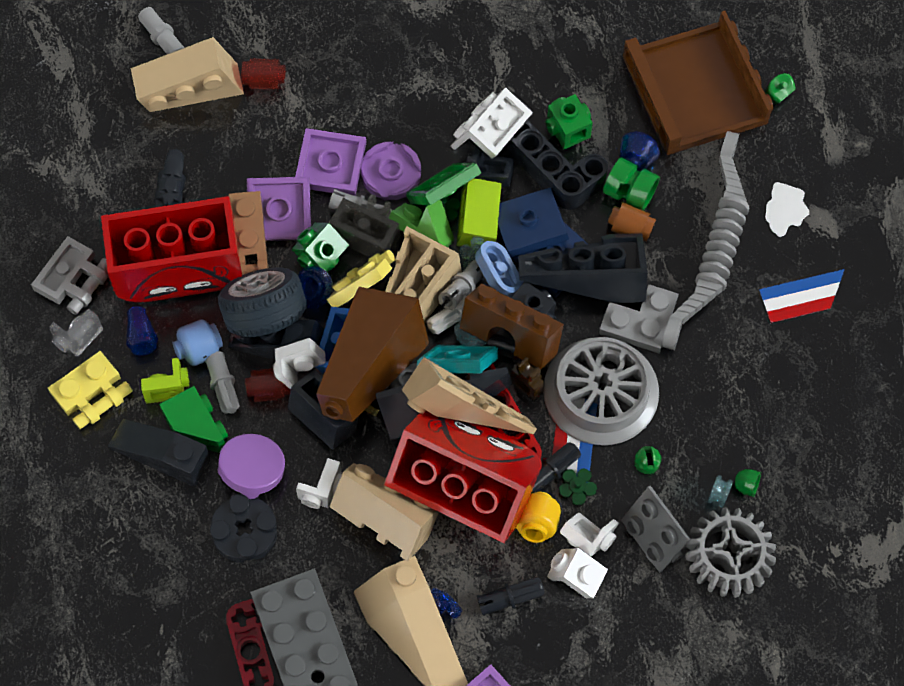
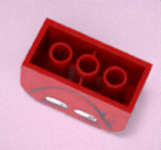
[101,196,242,302]
[384,411,542,543]

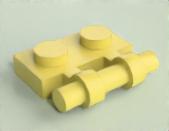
[327,250,395,307]
[48,351,133,429]

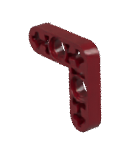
[226,599,275,686]

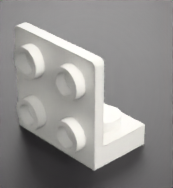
[451,88,533,159]

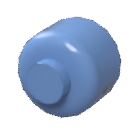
[173,319,223,366]

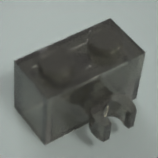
[329,195,400,258]

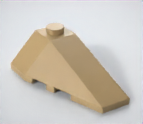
[354,556,468,686]

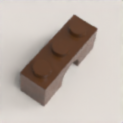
[459,284,564,369]

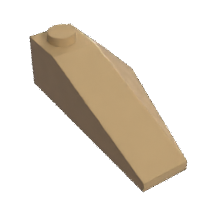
[402,357,537,434]

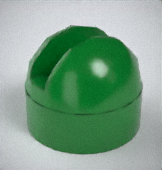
[634,446,661,474]
[735,469,761,497]

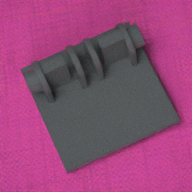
[621,486,690,573]

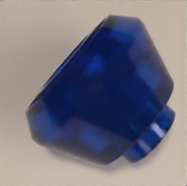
[620,131,660,170]
[297,266,334,309]

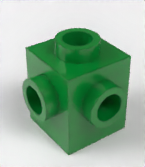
[545,94,593,149]
[291,223,349,272]

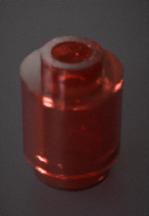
[241,58,286,89]
[245,368,291,403]

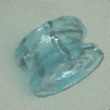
[707,475,733,508]

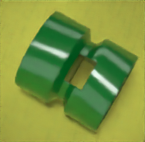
[603,157,660,211]

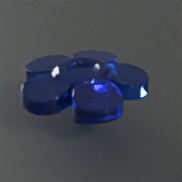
[431,588,462,619]

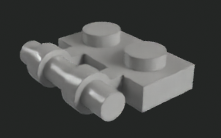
[31,236,108,315]

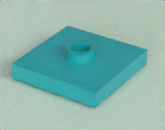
[417,345,498,374]

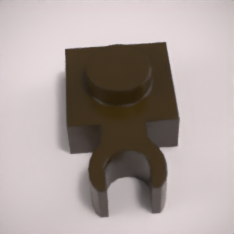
[511,357,544,402]

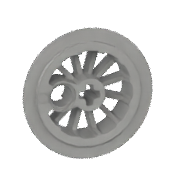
[543,337,659,445]

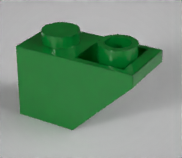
[159,386,228,453]

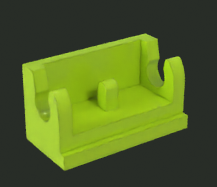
[456,178,501,248]

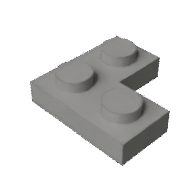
[599,285,679,353]

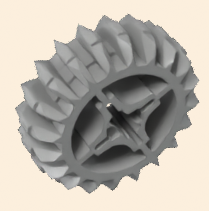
[685,507,776,598]

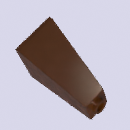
[316,287,429,422]

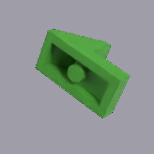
[387,200,454,247]

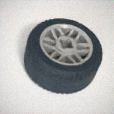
[218,267,306,337]

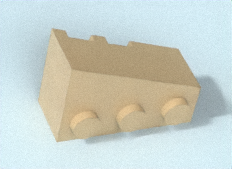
[131,37,244,112]
[385,226,462,324]
[329,463,439,561]

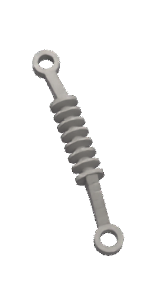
[662,131,750,350]

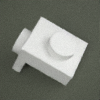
[296,458,342,509]
[560,513,619,557]
[547,548,608,598]

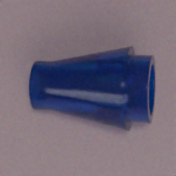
[126,306,158,355]

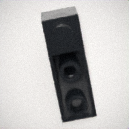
[228,320,324,360]

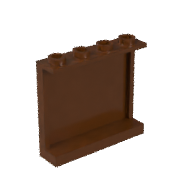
[623,11,773,155]

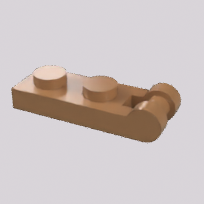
[229,191,269,275]

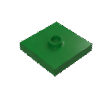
[406,163,481,205]

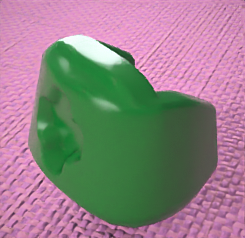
[764,73,796,104]

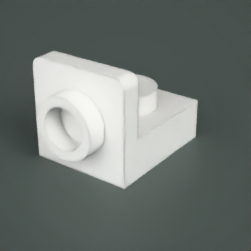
[273,338,326,389]

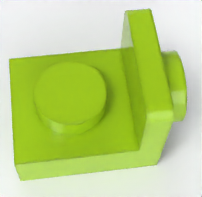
[141,358,189,404]

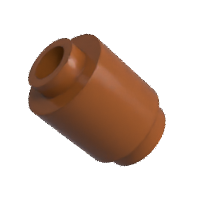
[607,202,656,242]

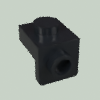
[467,145,515,187]

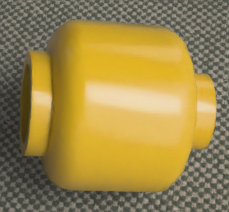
[516,492,561,543]

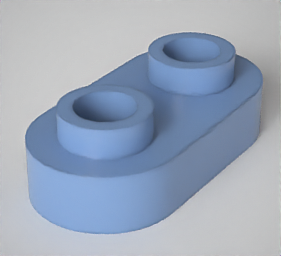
[475,241,523,298]

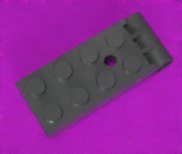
[250,568,358,686]

